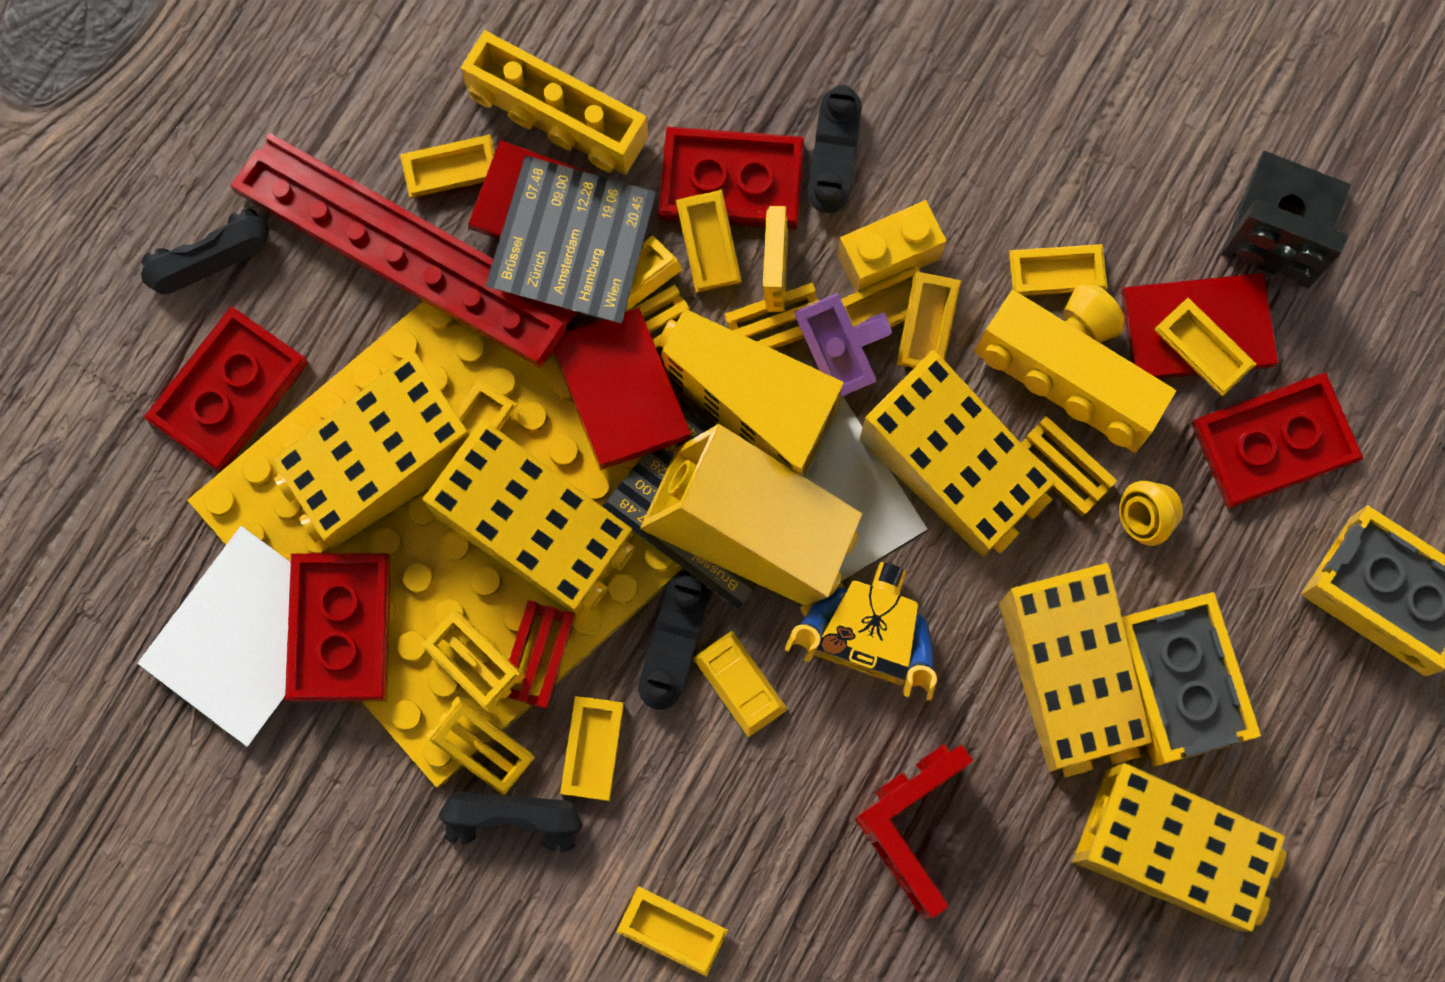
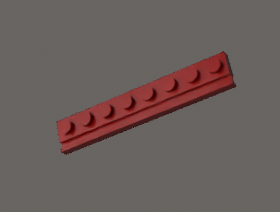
[230,132,578,368]

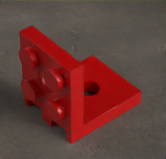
[855,744,973,919]

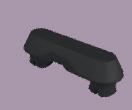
[808,85,862,213]
[141,209,269,295]
[638,573,709,710]
[439,792,582,853]

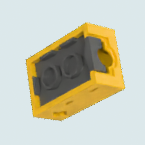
[1300,505,1445,677]
[1122,592,1261,767]

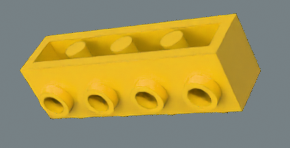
[460,30,649,175]
[973,289,1177,453]

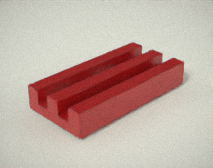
[504,600,576,710]

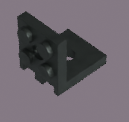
[1221,150,1352,288]

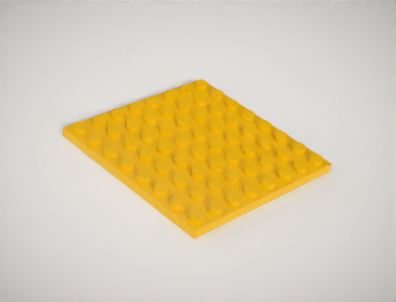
[187,301,685,789]

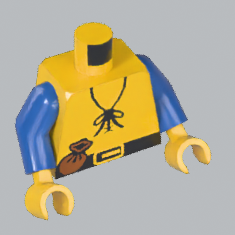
[785,562,937,701]

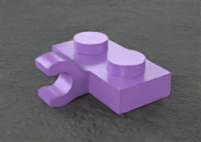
[794,293,892,397]

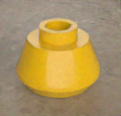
[1063,284,1125,343]
[1119,481,1183,546]

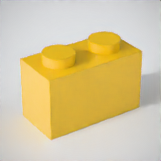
[837,200,947,293]

